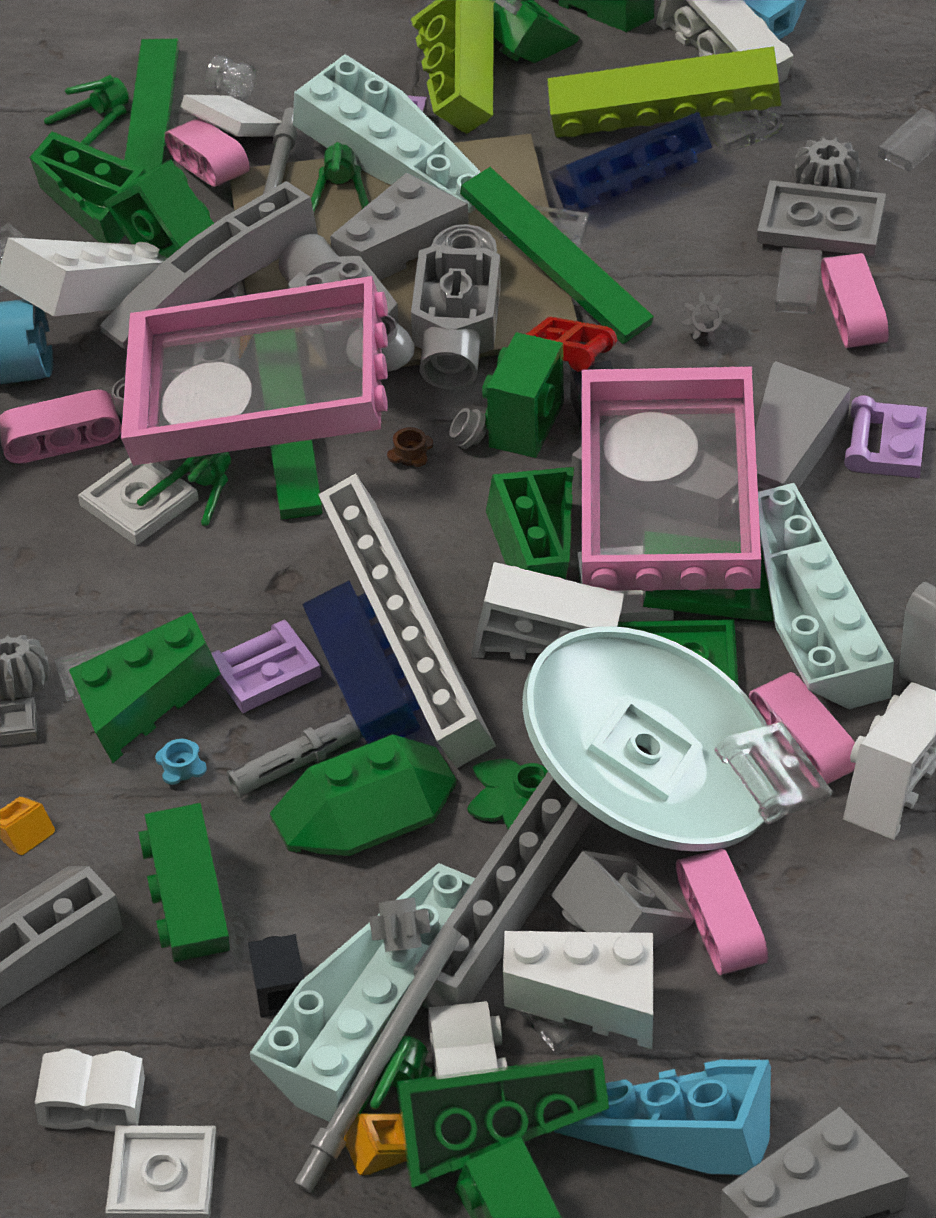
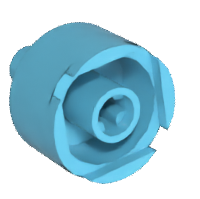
[0,299,53,384]

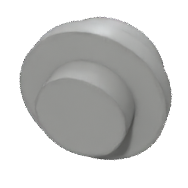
[449,408,487,449]

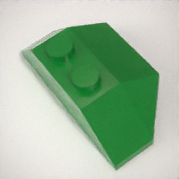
[270,735,457,856]

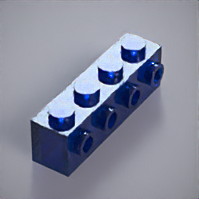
[549,112,713,210]
[302,580,421,744]

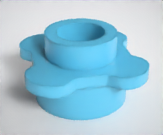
[155,739,207,785]

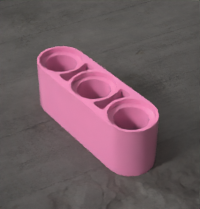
[164,118,250,187]
[821,253,888,348]
[0,389,122,464]
[749,672,856,788]
[676,848,768,975]

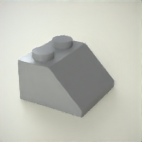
[551,851,695,950]

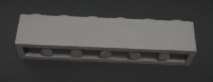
[413,772,594,1009]

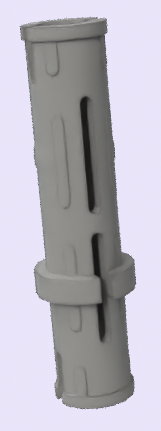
[226,713,361,798]

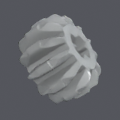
[794,136,860,189]
[0,635,49,701]

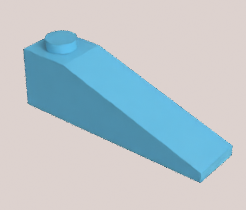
[554,1060,771,1175]

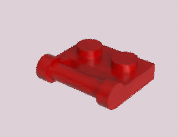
[526,316,617,372]

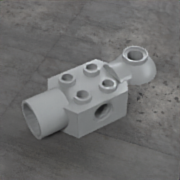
[411,224,501,390]
[279,234,415,372]

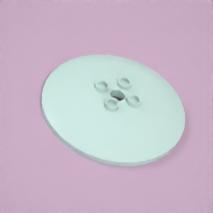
[523,626,782,851]

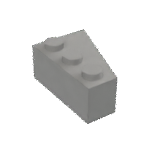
[330,173,469,281]
[720,1107,909,1218]

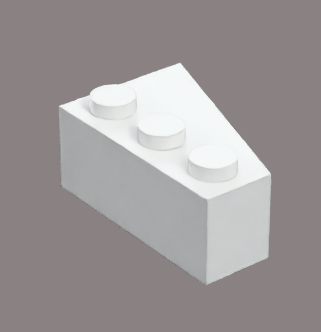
[471,562,624,659]
[843,682,936,840]
[503,931,653,1049]

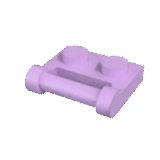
[844,396,927,478]
[212,620,321,713]

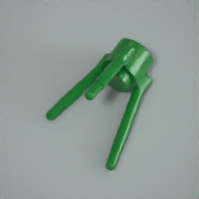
[44,75,129,146]
[311,142,369,213]
[137,452,231,526]
[355,1035,433,1118]

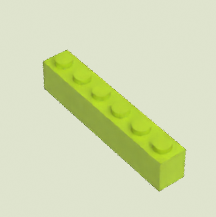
[547,46,782,138]

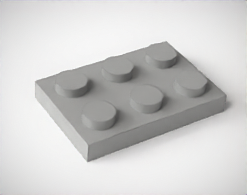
[757,180,886,257]

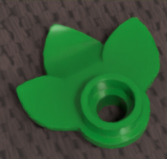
[467,759,548,830]

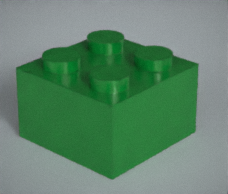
[104,160,214,258]
[482,332,564,458]

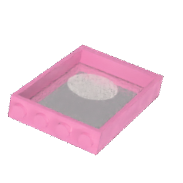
[121,276,388,466]
[582,367,761,591]

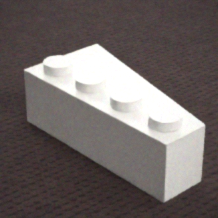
[656,0,794,84]
[0,237,168,316]

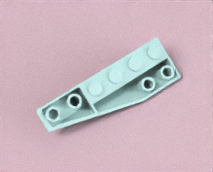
[293,54,481,213]
[758,483,894,709]
[250,863,475,1122]

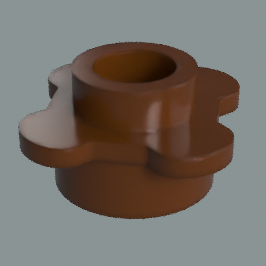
[387,427,433,467]

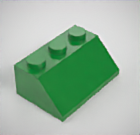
[490,0,580,63]

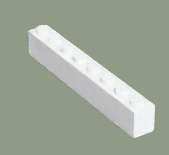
[318,473,496,769]

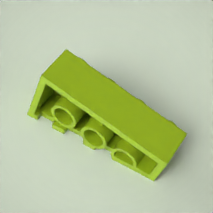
[411,0,494,134]

